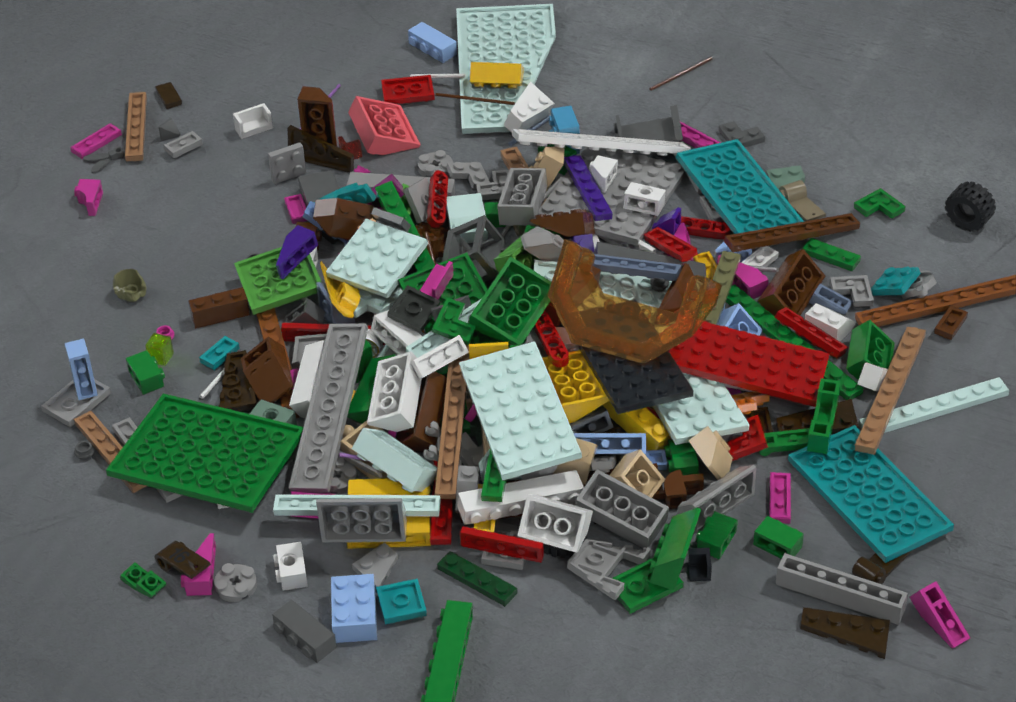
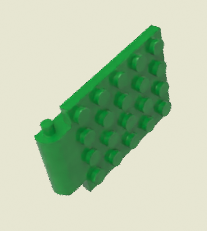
[398,252,503,344]

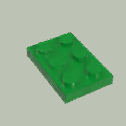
[612,558,684,614]

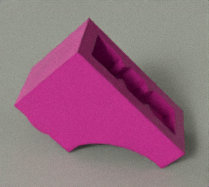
[74,179,103,216]

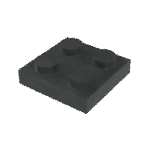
[387,285,441,333]

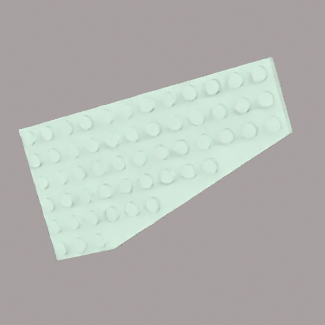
[456,4,556,134]

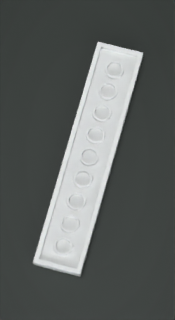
[512,129,691,156]

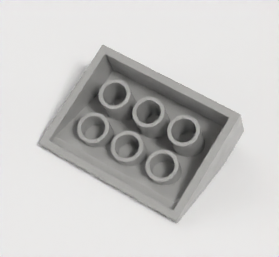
[316,498,407,543]

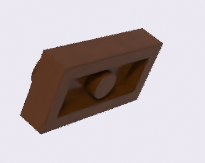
[934,306,968,340]

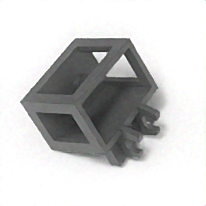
[442,215,506,282]

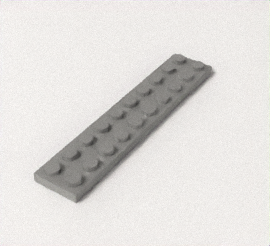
[289,323,368,493]

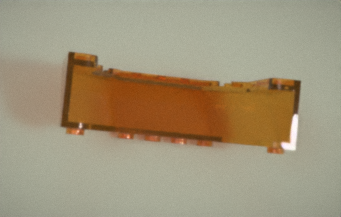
[548,239,722,364]

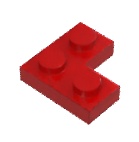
[726,415,768,461]

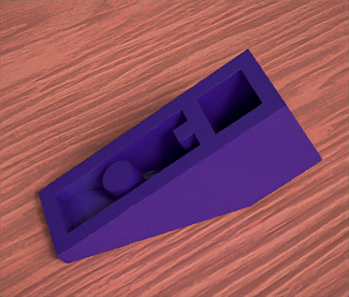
[276,225,318,280]

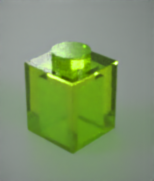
[145,333,174,366]

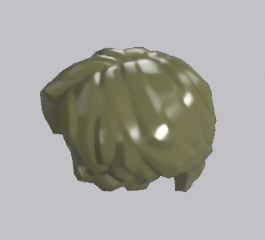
[113,269,147,302]

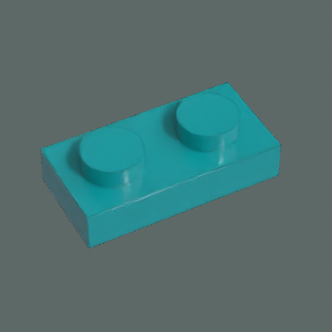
[199,336,240,370]

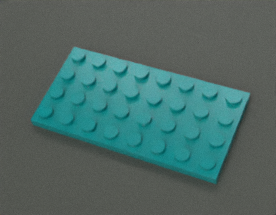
[676,139,804,234]
[788,425,954,563]

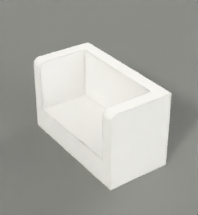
[233,103,273,139]

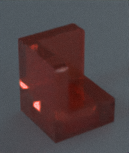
[338,136,362,160]

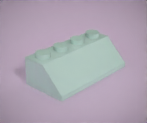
[352,428,438,493]

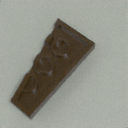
[800,607,890,659]

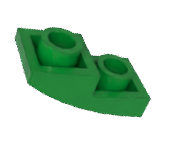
[120,562,166,598]

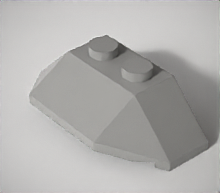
[520,226,577,263]

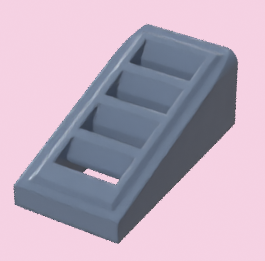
[809,284,853,315]

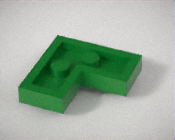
[854,188,906,219]
[432,297,476,345]

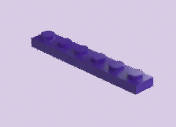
[564,155,613,221]

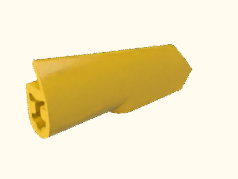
[320,261,360,318]

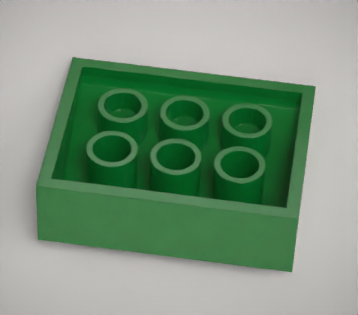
[468,256,560,345]

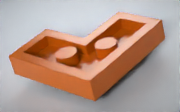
[731,391,770,415]

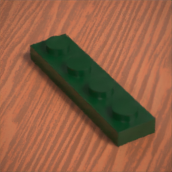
[437,551,518,607]

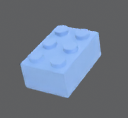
[331,574,377,643]

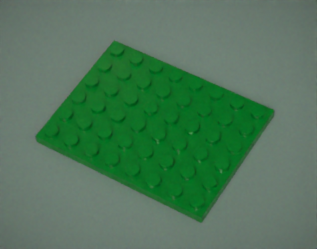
[106,393,304,513]

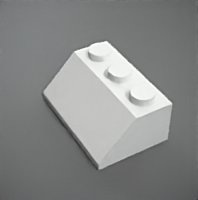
[517,495,593,553]

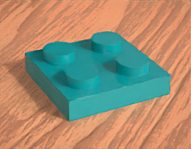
[871,267,921,296]
[376,578,427,625]

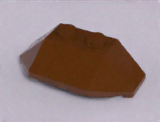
[313,198,377,240]
[655,263,698,325]

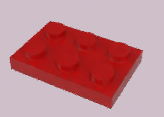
[381,75,435,104]

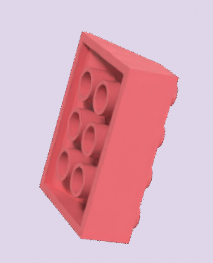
[348,96,421,155]

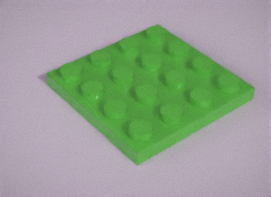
[234,247,321,315]

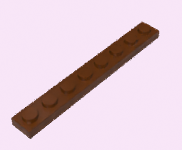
[724,213,860,252]

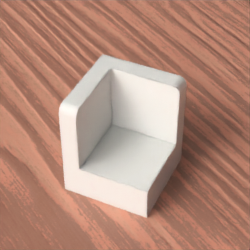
[858,363,888,391]

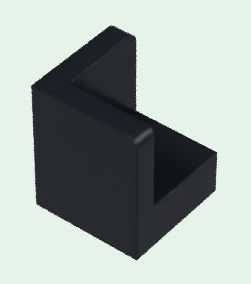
[688,548,712,581]

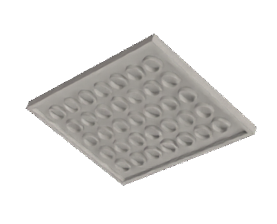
[538,147,686,246]

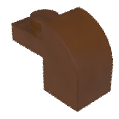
[664,470,704,509]

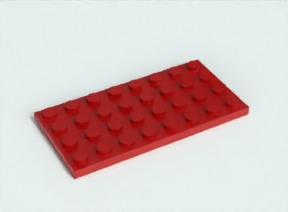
[667,315,830,407]

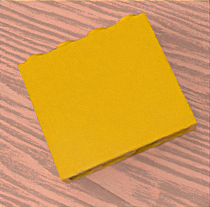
[347,478,431,549]

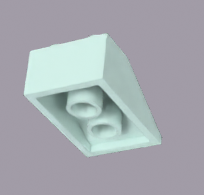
[446,193,488,243]

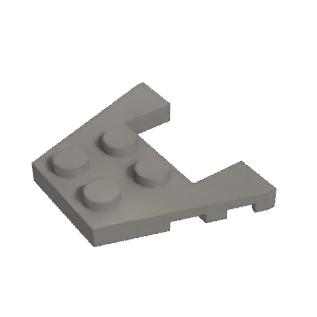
[567,539,651,600]

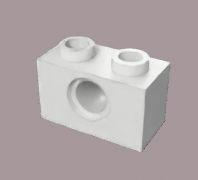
[623,182,666,216]
[273,542,308,591]

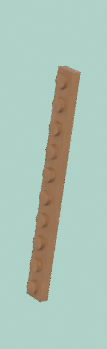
[855,327,926,455]
[435,341,471,499]

